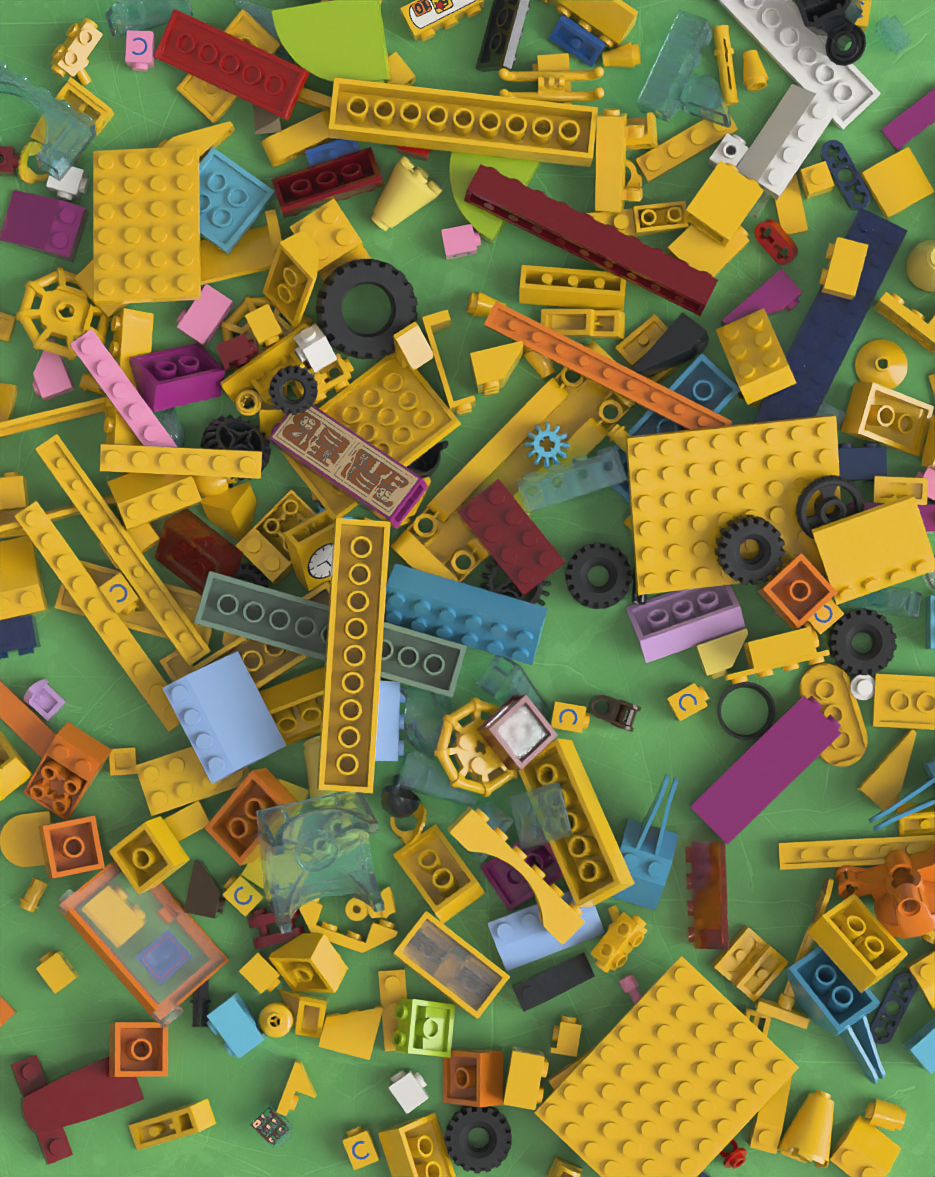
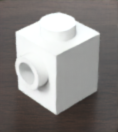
[708,133,749,169]
[46,161,89,201]
[293,324,337,372]
[388,1069,429,1114]

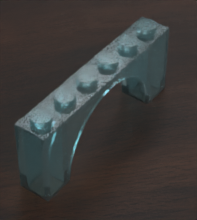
[0,61,97,181]

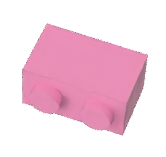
[177,284,234,348]

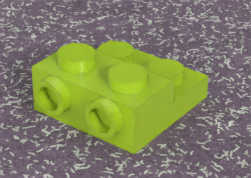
[392,999,455,1058]

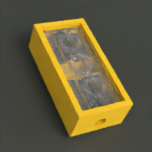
[392,911,510,1020]

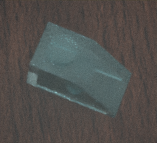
[679,73,731,128]

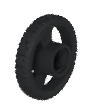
[796,475,864,539]

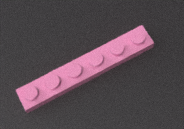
[70,329,177,475]

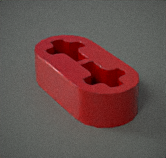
[754,219,798,265]

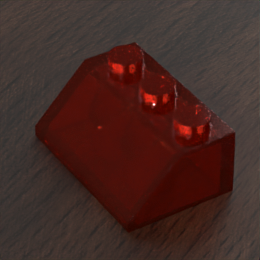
[155,508,243,596]

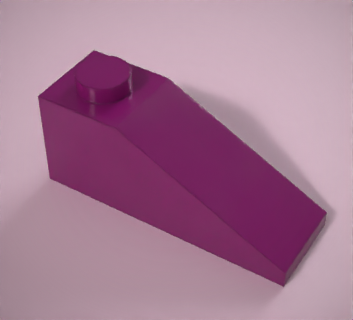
[720,269,802,327]

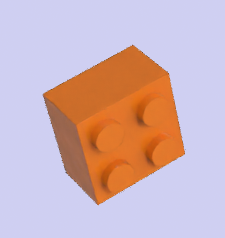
[757,553,837,630]
[38,816,105,879]
[109,1022,168,1077]

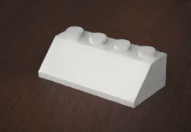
[736,84,838,200]

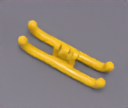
[498,66,604,102]

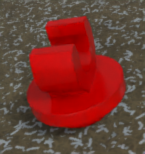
[719,1139,747,1169]

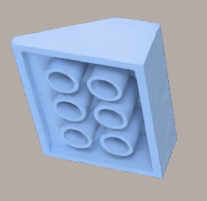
[163,651,287,783]

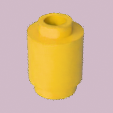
[865,1098,906,1131]

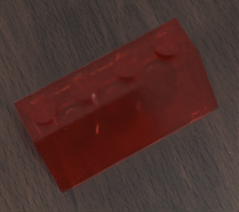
[685,840,729,950]

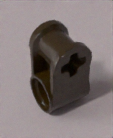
[588,695,642,732]

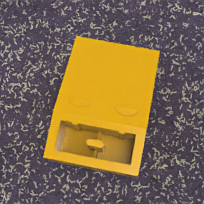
[236,490,317,586]

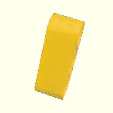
[261,110,336,167]

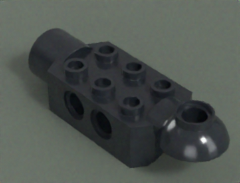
[796,0,866,66]

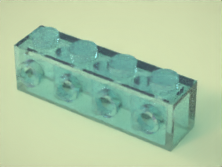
[636,10,713,122]
[516,446,628,513]

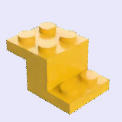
[290,198,371,282]

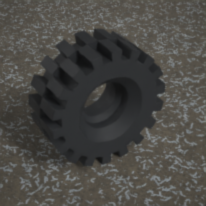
[714,515,786,585]
[565,542,632,609]
[828,609,897,675]
[445,1106,512,1174]

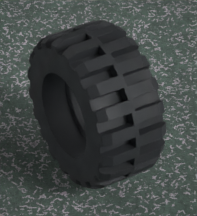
[316,259,418,360]

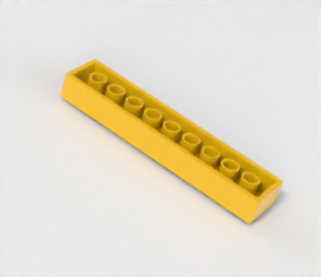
[329,77,598,167]
[317,518,390,793]

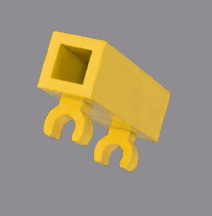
[595,108,644,212]

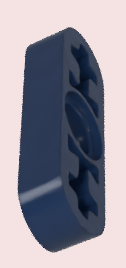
[820,140,871,211]
[869,972,917,1044]

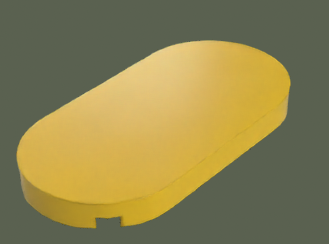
[799,663,868,767]

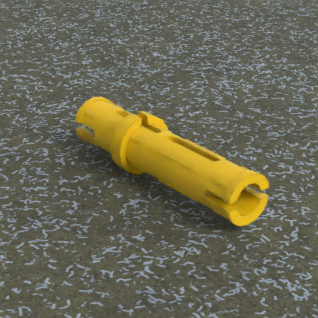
[712,25,739,106]

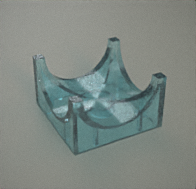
[256,791,385,934]

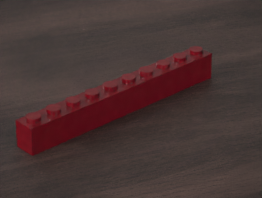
[464,164,718,316]

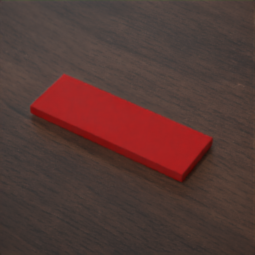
[153,9,310,120]

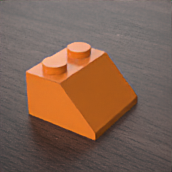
[443,1049,503,1107]

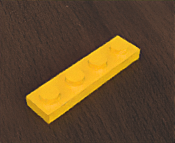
[635,107,738,183]

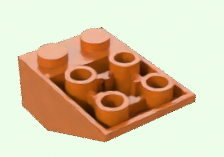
[23,722,112,821]

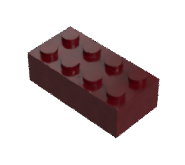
[457,479,565,597]

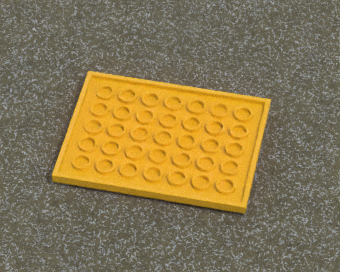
[625,414,841,595]
[534,956,799,1177]

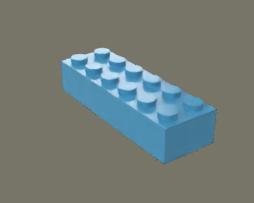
[593,353,740,506]
[384,563,548,665]

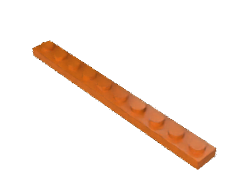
[484,301,733,430]

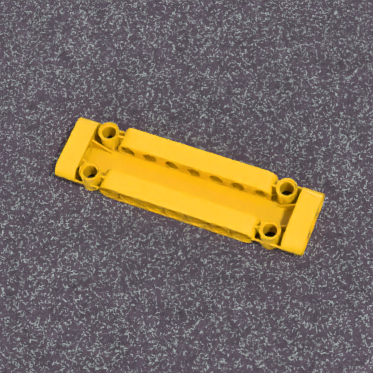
[390,340,636,582]

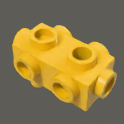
[50,17,103,86]
[292,353,354,405]
[590,905,648,973]

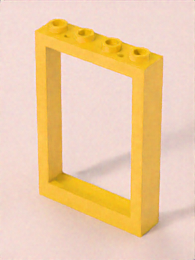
[0,397,132,535]

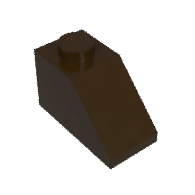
[184,859,226,918]

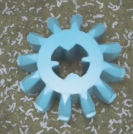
[524,422,570,468]

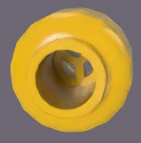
[258,1002,294,1038]

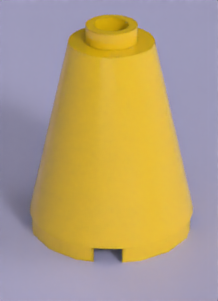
[777,1090,834,1168]

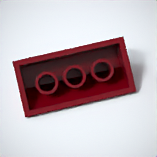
[271,147,383,218]

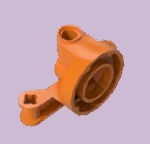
[835,844,935,938]

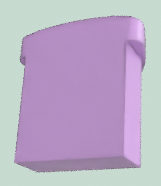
[23,678,67,721]

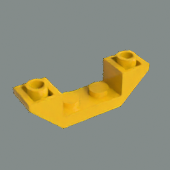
[296,893,398,953]

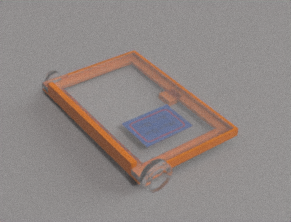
[57,860,229,1029]

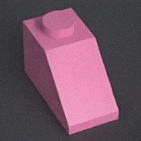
[32,338,75,401]

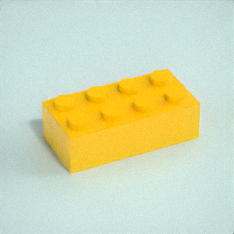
[135,747,251,816]

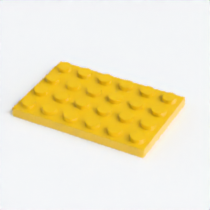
[93,146,201,305]
[280,350,461,518]

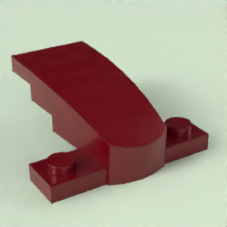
[10,1055,144,1165]

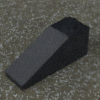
[632,312,709,378]
[512,952,595,1012]

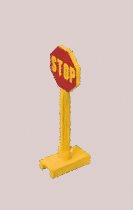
[754,877,834,1029]

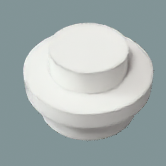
[850,674,875,700]

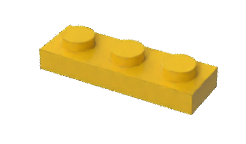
[378,969,407,1051]

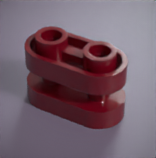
[247,901,305,949]

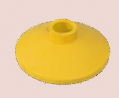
[855,339,907,389]

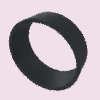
[717,682,775,740]

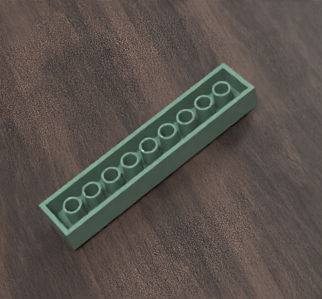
[194,571,467,697]

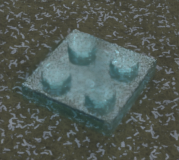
[509,783,572,849]

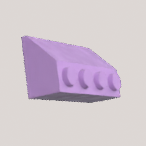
[625,585,745,663]

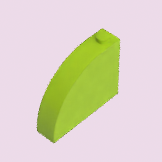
[272,0,391,83]
[449,152,542,244]

